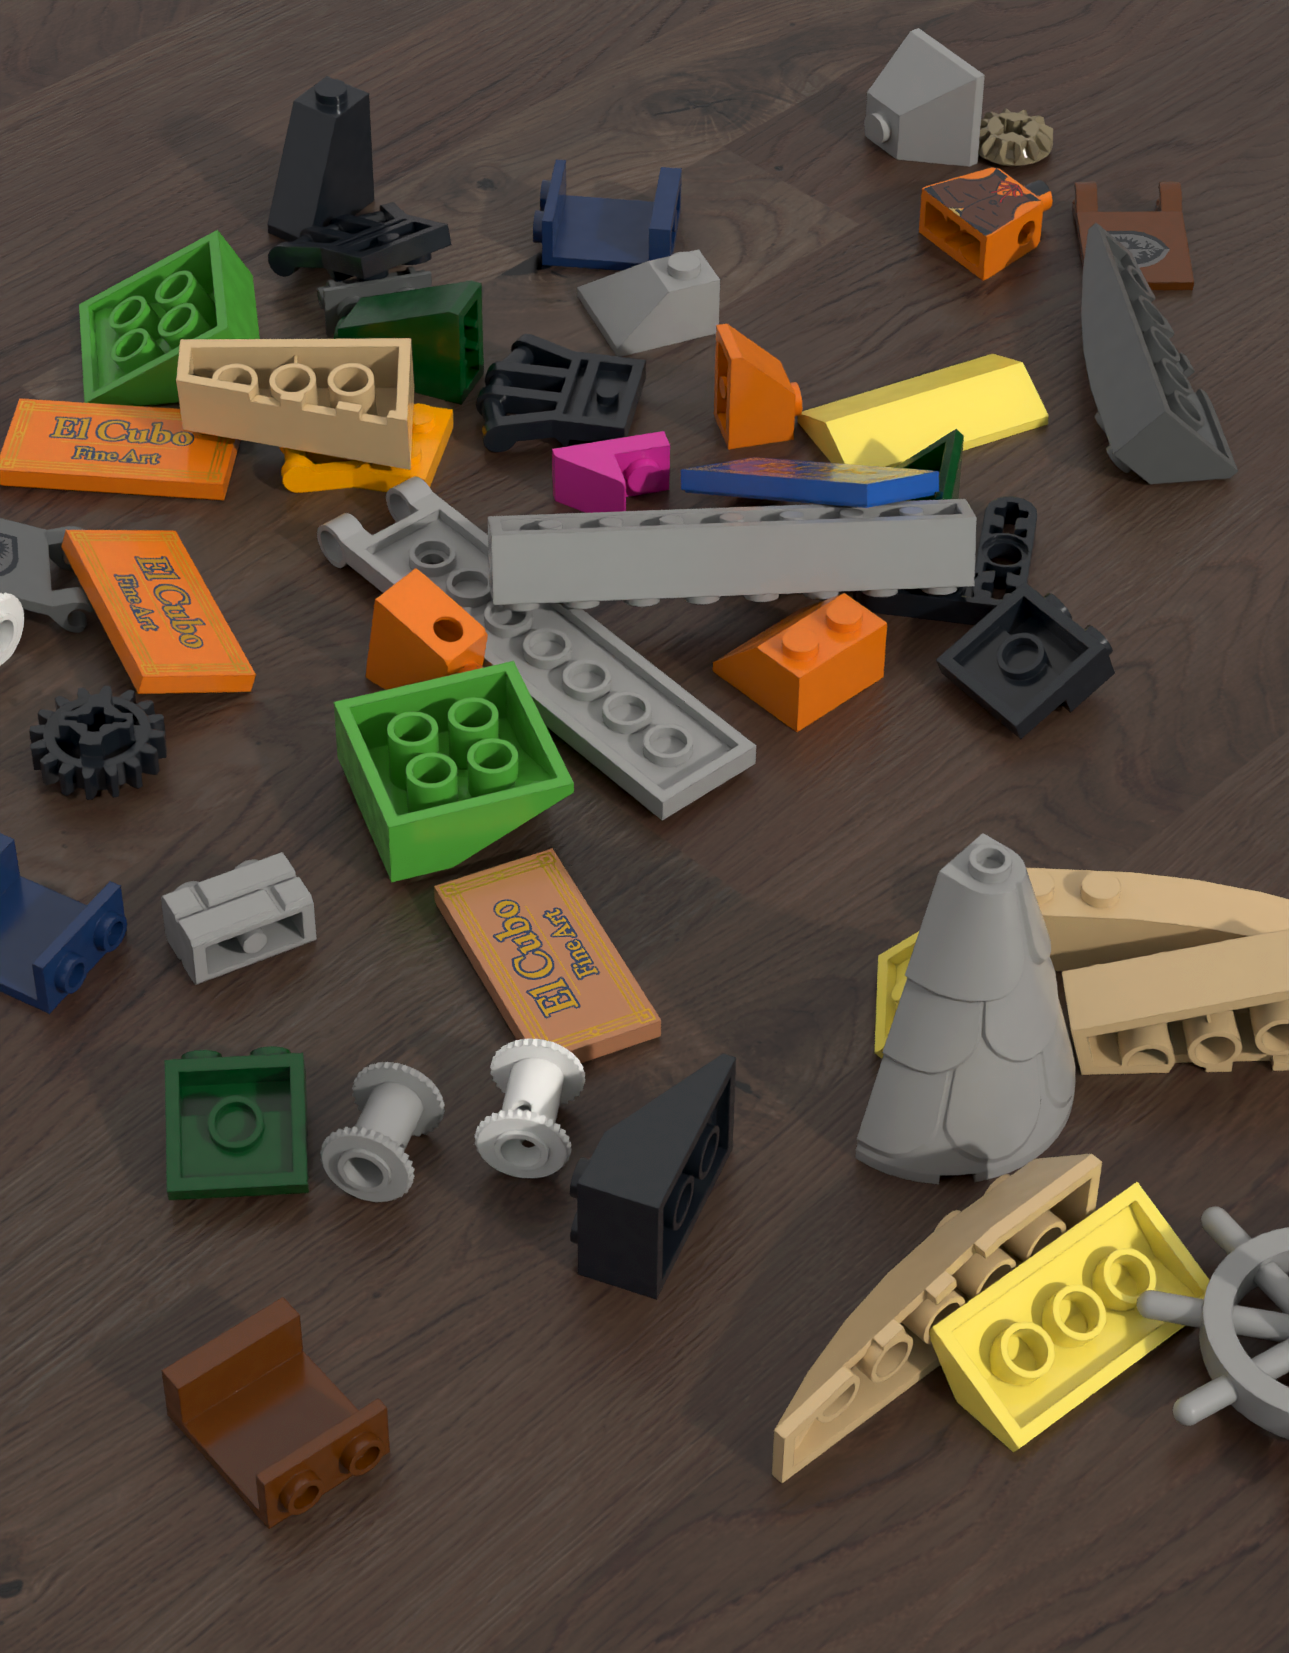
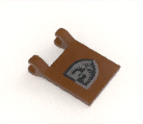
[1072,181,1194,290]

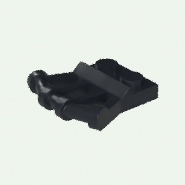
[268,202,452,282]
[476,334,646,452]

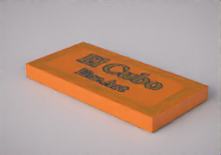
[0,398,241,500]
[61,530,256,694]

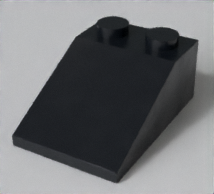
[570,1053,736,1300]

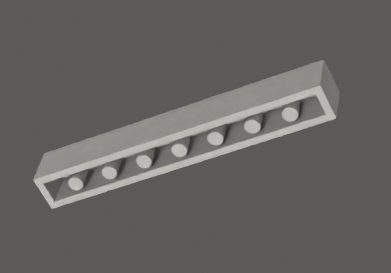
[488,499,977,611]

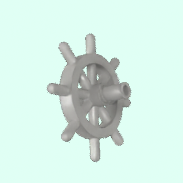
[1136,1206,1289,1440]

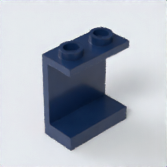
[533,159,682,271]
[0,833,127,1014]

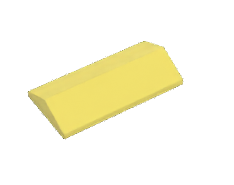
[797,354,1049,468]
[929,1182,1210,1452]

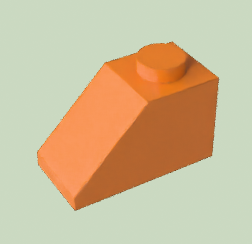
[714,324,802,450]

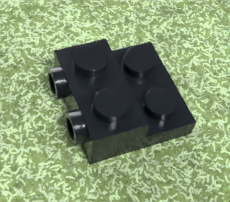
[936,582,1115,739]

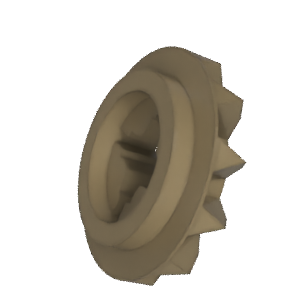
[978,108,1053,166]

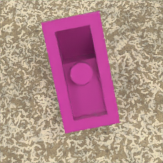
[552,431,670,513]

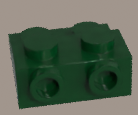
[165,1046,309,1200]

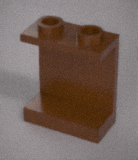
[161,1297,390,1529]

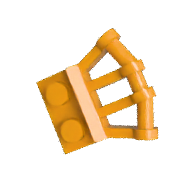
[279,403,454,493]

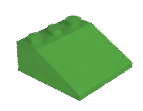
[79,230,260,406]

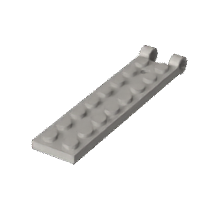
[317,476,756,820]

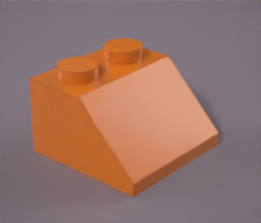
[713,593,887,732]

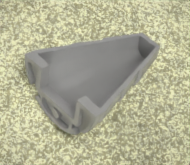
[855,833,1076,1184]

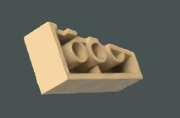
[176,338,414,470]
[1062,929,1289,1075]

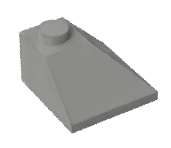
[864,28,985,167]
[577,249,720,357]

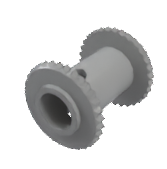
[320,1062,445,1202]

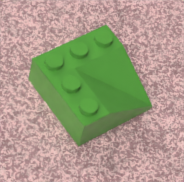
[334,661,574,883]

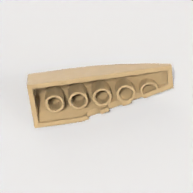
[1026,868,1289,971]
[772,1154,1102,1483]

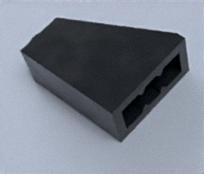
[267,76,375,242]

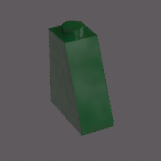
[334,281,484,405]

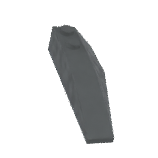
[1081,223,1238,484]

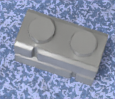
[161,852,317,985]

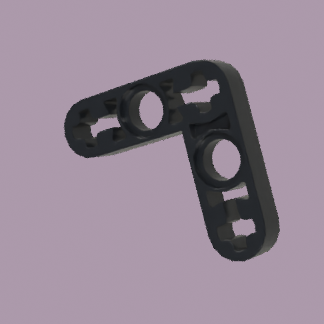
[853,496,1037,625]

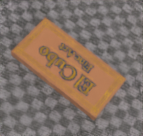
[434,848,661,1063]

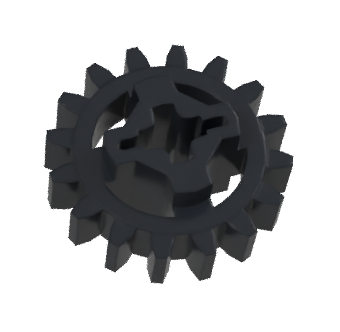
[29,685,167,800]

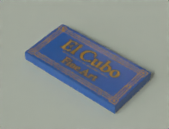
[681,457,939,508]

